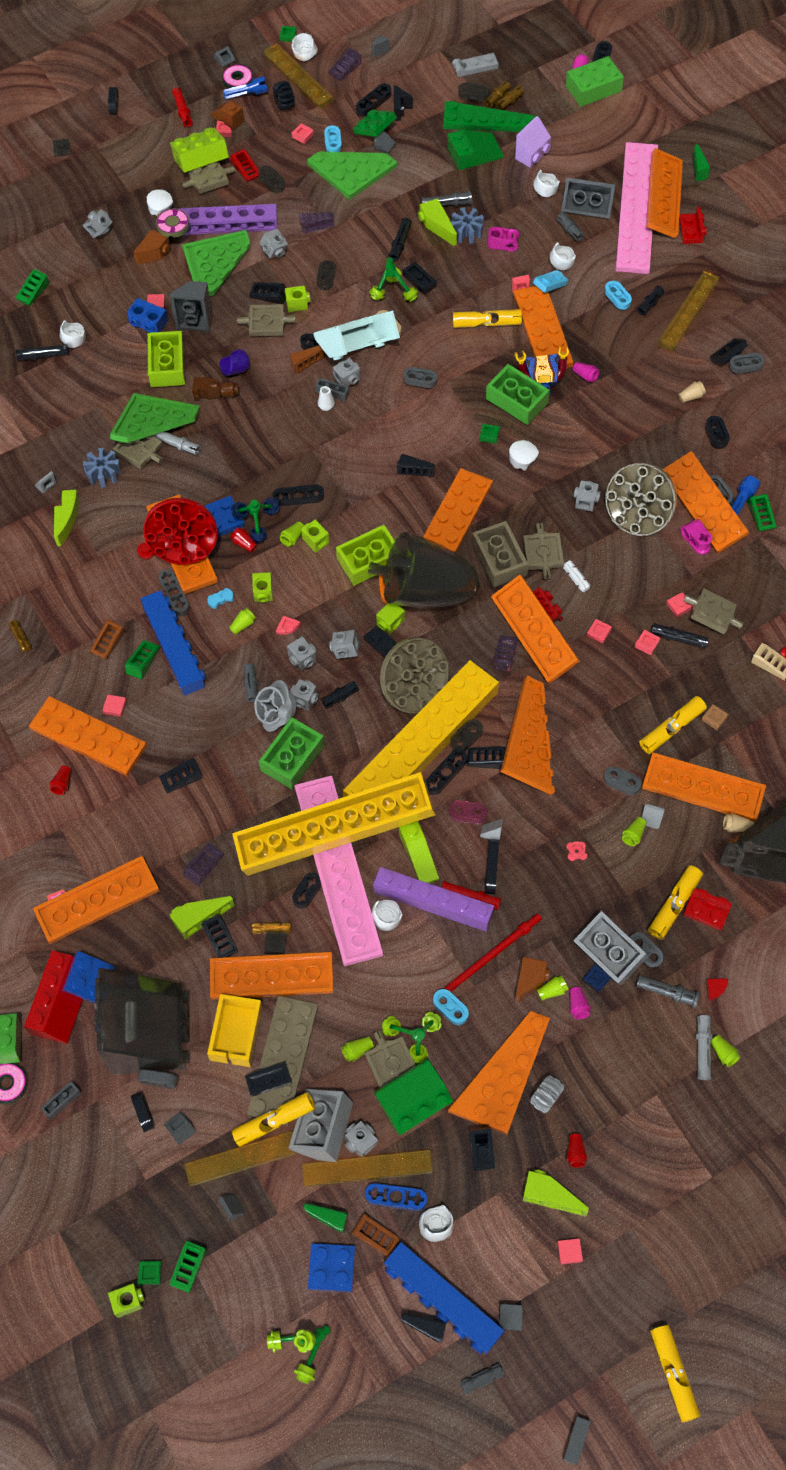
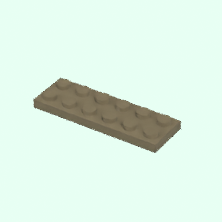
[247,996,318,1126]

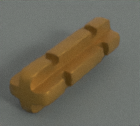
[9,619,32,652]
[252,922,291,934]

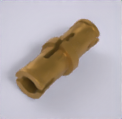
[484,81,511,108]
[495,85,524,110]

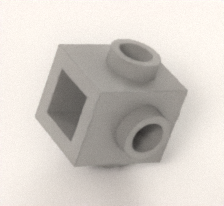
[82,209,112,238]
[260,228,288,259]
[333,357,361,386]
[574,480,601,512]
[329,630,360,659]
[287,636,317,671]
[290,679,319,712]
[344,1121,378,1159]

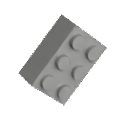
[574,911,650,985]

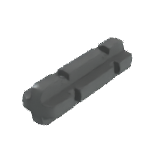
[461,1364,504,1394]

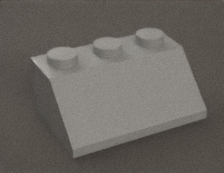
[289,1089,353,1162]

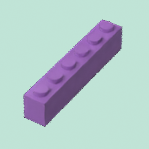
[373,867,494,932]

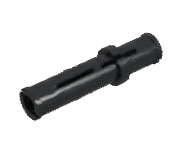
[388,217,412,261]
[15,344,69,361]
[651,623,709,649]

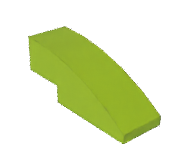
[54,490,79,546]

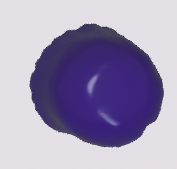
[219,349,250,376]

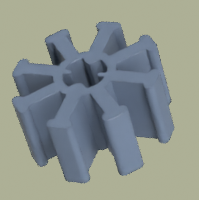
[451,207,484,244]
[83,448,121,488]

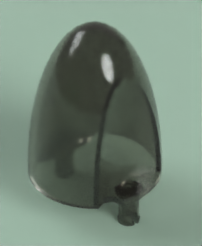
[368,532,480,608]

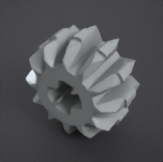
[530,1075,564,1113]

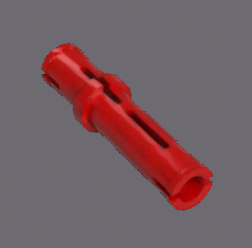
[172,87,193,127]
[441,881,501,911]

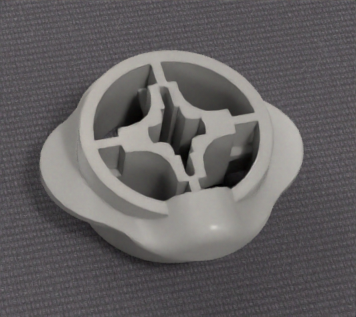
[254,680,296,732]

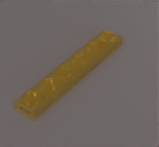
[264,43,333,109]
[658,271,719,352]
[184,1131,298,1187]
[302,1150,433,1188]

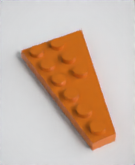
[501,676,555,795]
[448,1011,550,1135]

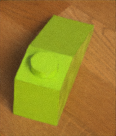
[418,199,457,246]
[399,821,439,883]
[169,896,235,940]
[523,1170,589,1216]

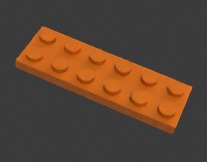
[646,148,683,238]
[513,286,574,368]
[662,451,749,554]
[416,468,493,567]
[146,494,218,595]
[491,575,580,683]
[29,696,147,776]
[642,753,766,822]
[33,856,160,944]
[210,952,334,1000]

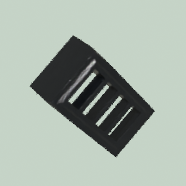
[249,282,286,304]
[397,454,435,477]
[467,746,507,769]
[159,758,202,794]
[201,914,238,958]
[401,1313,446,1344]

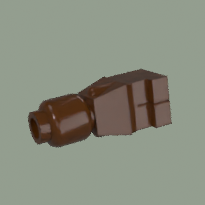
[192,377,239,401]

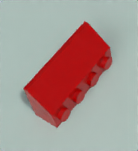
[24,950,83,1044]

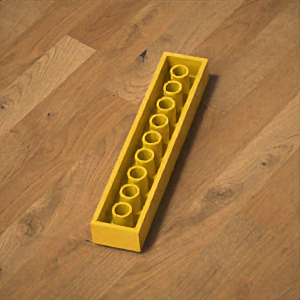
[343,660,499,797]
[232,772,435,876]

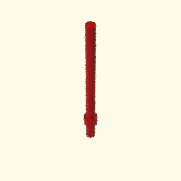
[444,913,542,992]

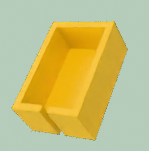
[207,994,263,1067]

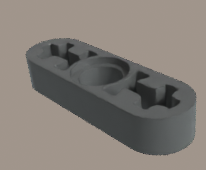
[158,569,190,616]

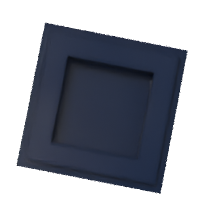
[583,964,611,993]

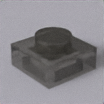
[53,139,71,157]
[264,932,287,955]

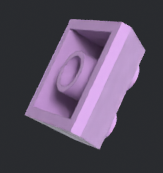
[515,116,551,168]

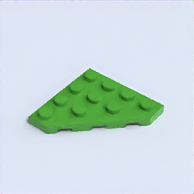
[307,151,398,200]
[182,230,251,296]
[110,393,200,443]

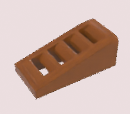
[290,345,324,374]
[89,619,126,660]
[350,1214,400,1257]

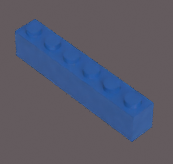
[140,590,206,696]
[384,1242,504,1355]

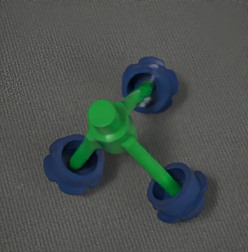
[231,497,280,543]

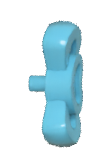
[207,588,234,609]

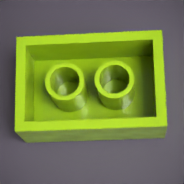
[170,128,229,173]
[147,331,185,387]
[336,525,402,586]

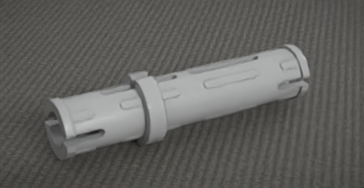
[152,431,201,456]
[696,1015,713,1080]

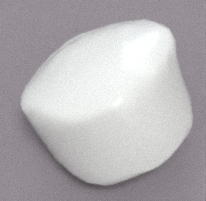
[292,33,317,61]
[533,170,560,197]
[147,190,173,216]
[549,242,576,271]
[60,320,86,348]
[509,440,539,471]
[371,900,402,931]
[419,1205,454,1242]

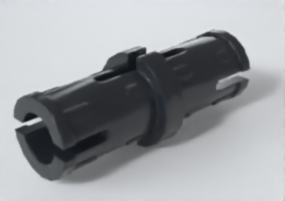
[637,285,664,316]
[321,680,359,709]

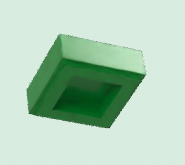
[279,26,297,42]
[479,424,500,444]
[138,1261,162,1285]

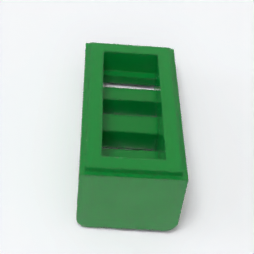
[693,144,710,182]
[16,269,49,306]
[747,494,777,532]
[125,640,160,679]
[304,1203,348,1234]
[169,1241,207,1294]

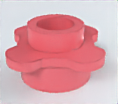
[566,841,587,861]

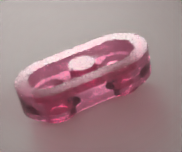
[449,801,488,824]

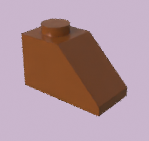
[210,100,244,131]
[133,229,170,264]
[515,957,550,1002]

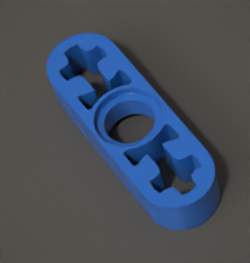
[365,1183,427,1211]

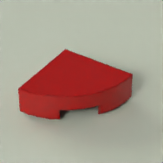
[706,978,728,1001]

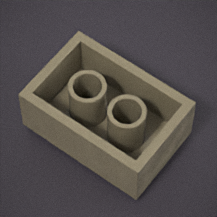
[472,521,528,588]

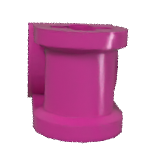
[487,227,520,252]
[681,519,712,555]

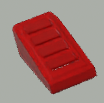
[230,149,261,182]

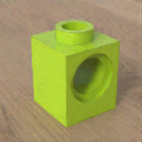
[285,286,310,312]
[301,520,330,553]
[252,572,273,603]
[376,600,405,634]
[108,1284,145,1318]

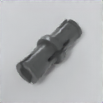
[557,212,584,242]
[243,664,258,703]

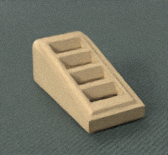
[751,643,786,681]

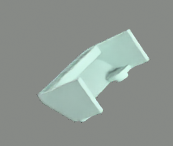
[313,311,400,360]

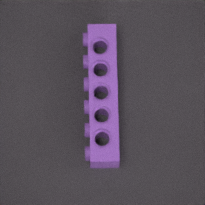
[178,204,278,235]

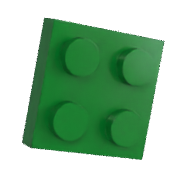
[353,110,397,137]

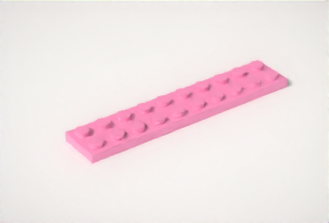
[616,142,658,274]
[294,776,383,966]

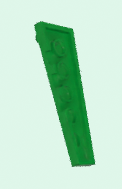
[443,101,539,132]

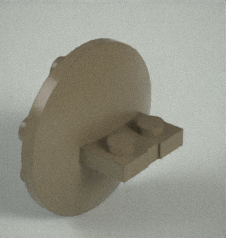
[606,463,677,536]
[380,637,449,714]

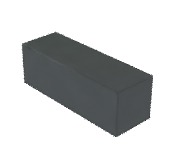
[315,378,350,402]
[40,1081,81,1120]
[563,1416,590,1466]

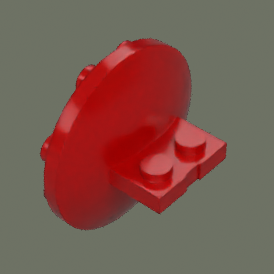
[143,498,218,565]

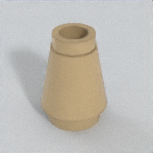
[678,381,706,403]
[723,813,754,832]

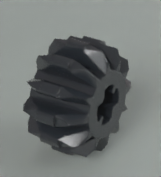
[273,81,295,110]

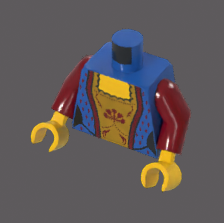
[515,346,569,396]

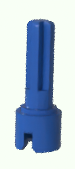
[223,76,268,99]
[731,475,761,516]

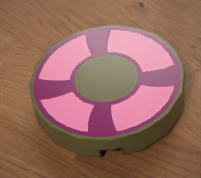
[156,208,189,237]

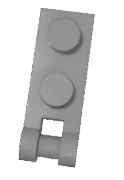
[452,53,498,77]

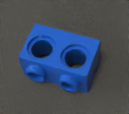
[127,298,168,333]

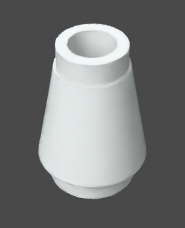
[318,386,335,411]

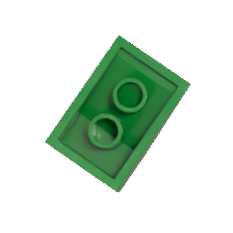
[447,130,504,170]

